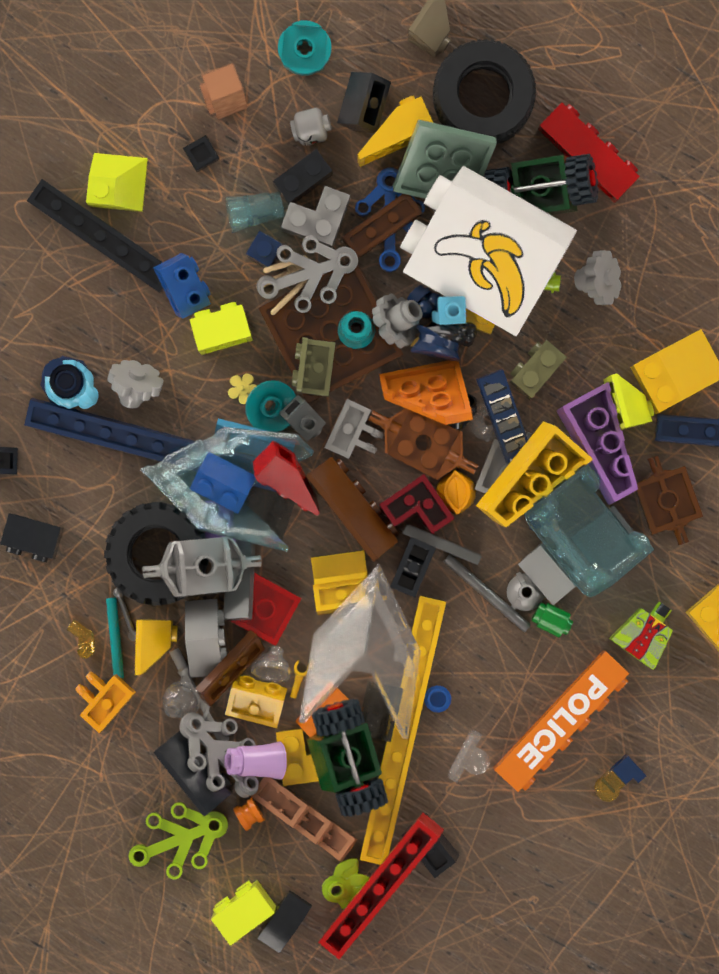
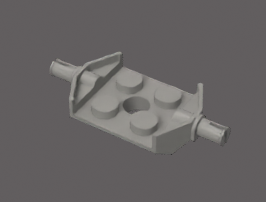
[143,536,262,597]

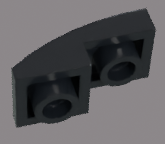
[257,890,312,953]

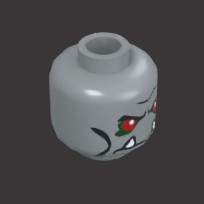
[290,108,332,146]

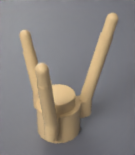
[256,255,308,315]

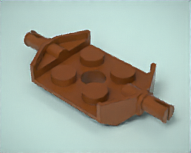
[369,408,479,480]

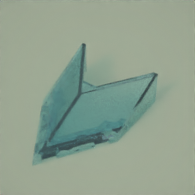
[140,427,314,552]

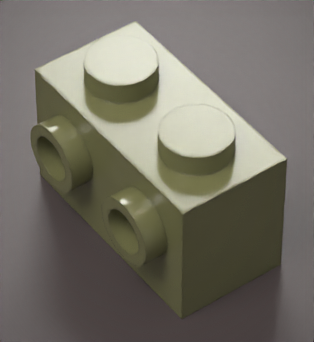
[510,340,567,400]

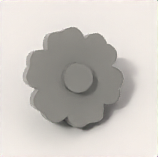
[574,250,621,305]
[372,293,422,348]
[107,360,164,408]

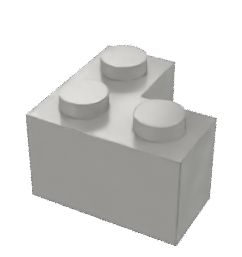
[281,186,350,248]
[185,599,227,677]

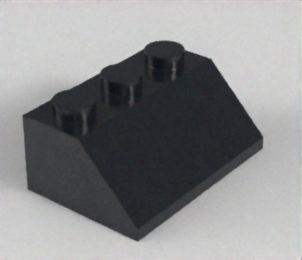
[153,731,233,817]

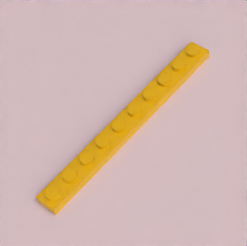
[360,596,446,865]

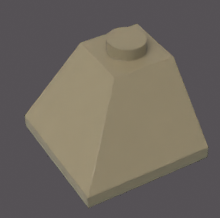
[408,0,451,57]

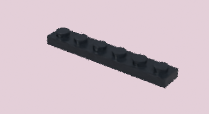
[27,179,163,293]

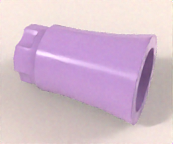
[224,741,287,780]

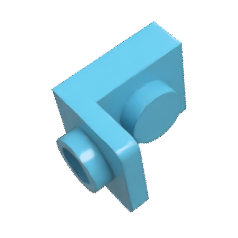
[432,296,466,325]

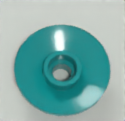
[245,380,296,433]

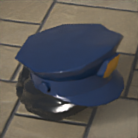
[410,322,477,362]

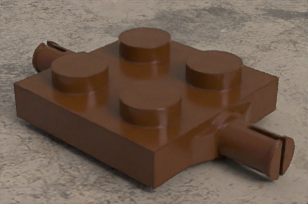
[636,456,703,545]

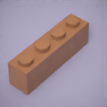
[200,63,247,120]

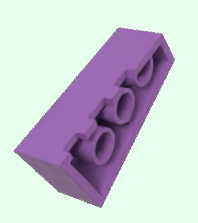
[556,382,638,505]

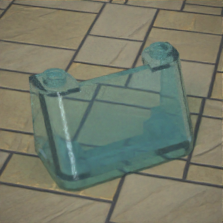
[525,464,654,597]

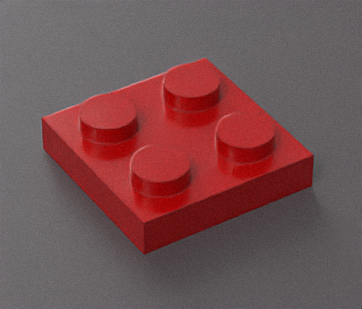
[231,573,302,646]

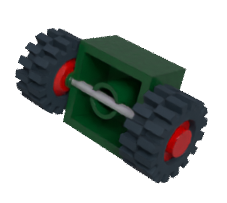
[484,154,599,215]
[307,699,388,817]

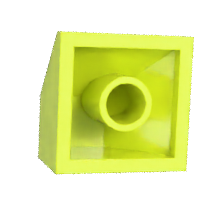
[86,153,148,212]
[603,374,654,430]

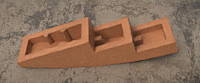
[251,777,358,862]

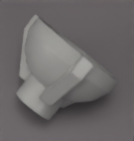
[506,572,546,611]

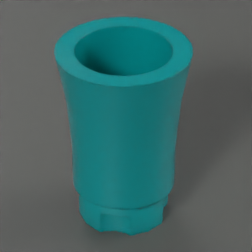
[338,311,375,349]

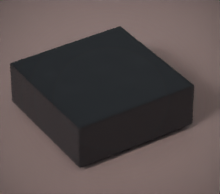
[183,135,220,172]

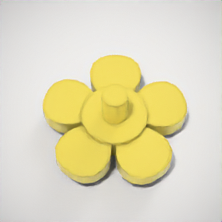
[228,373,257,404]

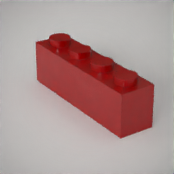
[538,102,640,203]

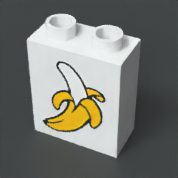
[400,166,577,336]

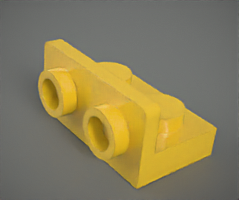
[225,676,287,728]

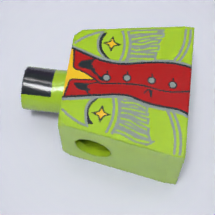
[609,602,673,670]

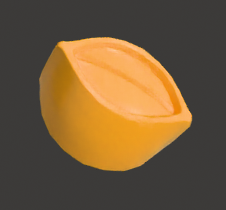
[436,470,476,515]

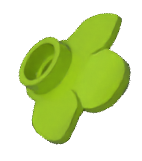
[322,858,370,909]

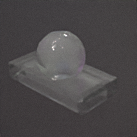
[447,729,490,783]

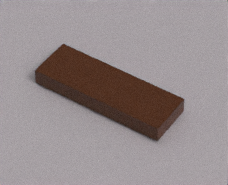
[341,194,423,259]
[195,630,265,706]

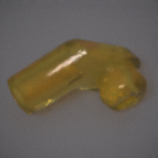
[67,619,96,659]

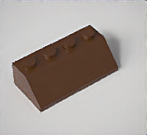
[306,457,399,562]

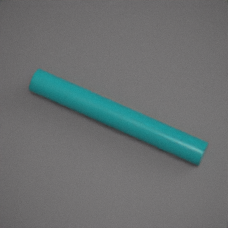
[106,597,124,678]

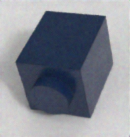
[246,231,283,268]

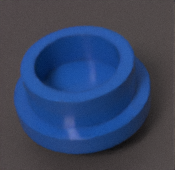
[424,685,451,713]

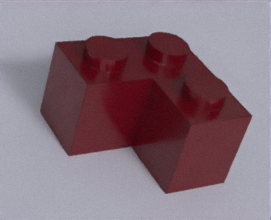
[379,474,455,534]

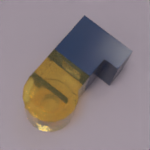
[594,754,646,802]

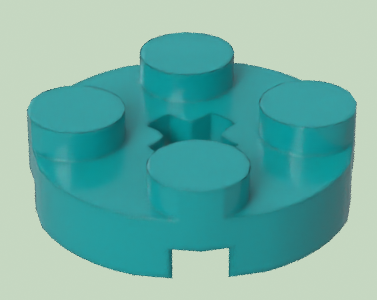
[278,20,332,76]

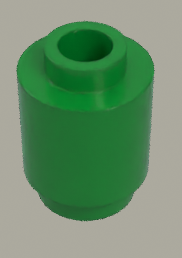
[531,602,573,638]

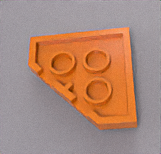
[379,360,473,425]

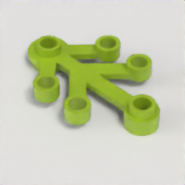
[129,802,228,880]

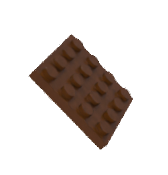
[259,262,403,404]

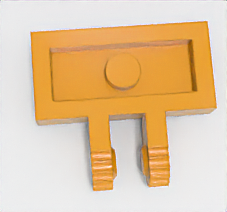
[75,672,136,733]

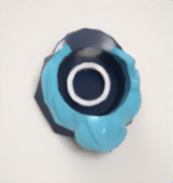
[40,356,99,409]

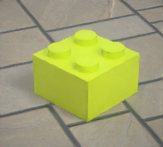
[189,302,253,355]
[211,880,276,946]

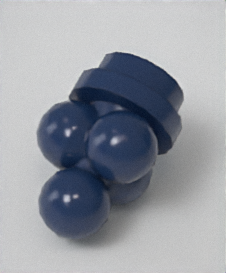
[407,285,441,325]

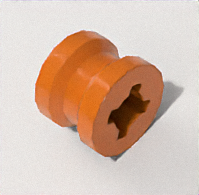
[233,797,265,831]

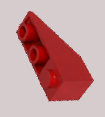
[253,440,320,516]

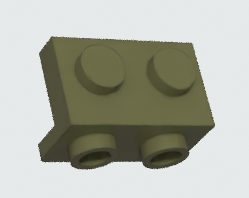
[292,337,336,397]

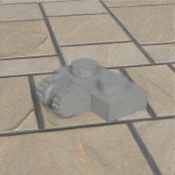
[324,399,384,459]

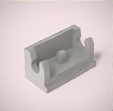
[518,542,578,605]

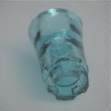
[225,192,284,233]

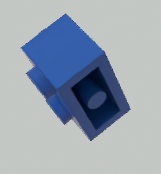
[153,253,211,319]
[190,452,256,514]

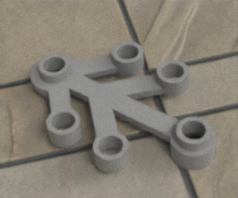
[257,236,358,313]
[180,712,259,798]

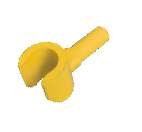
[290,660,310,698]

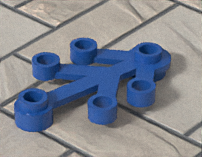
[355,167,425,272]

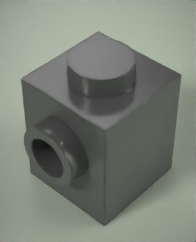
[279,395,326,441]

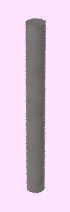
[443,554,531,633]

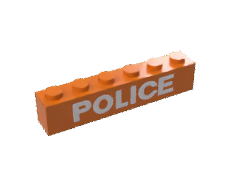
[493,650,629,792]

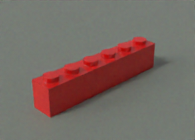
[318,813,444,960]

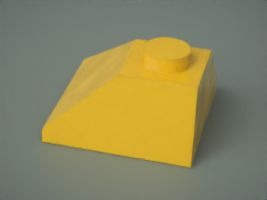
[135,619,178,675]

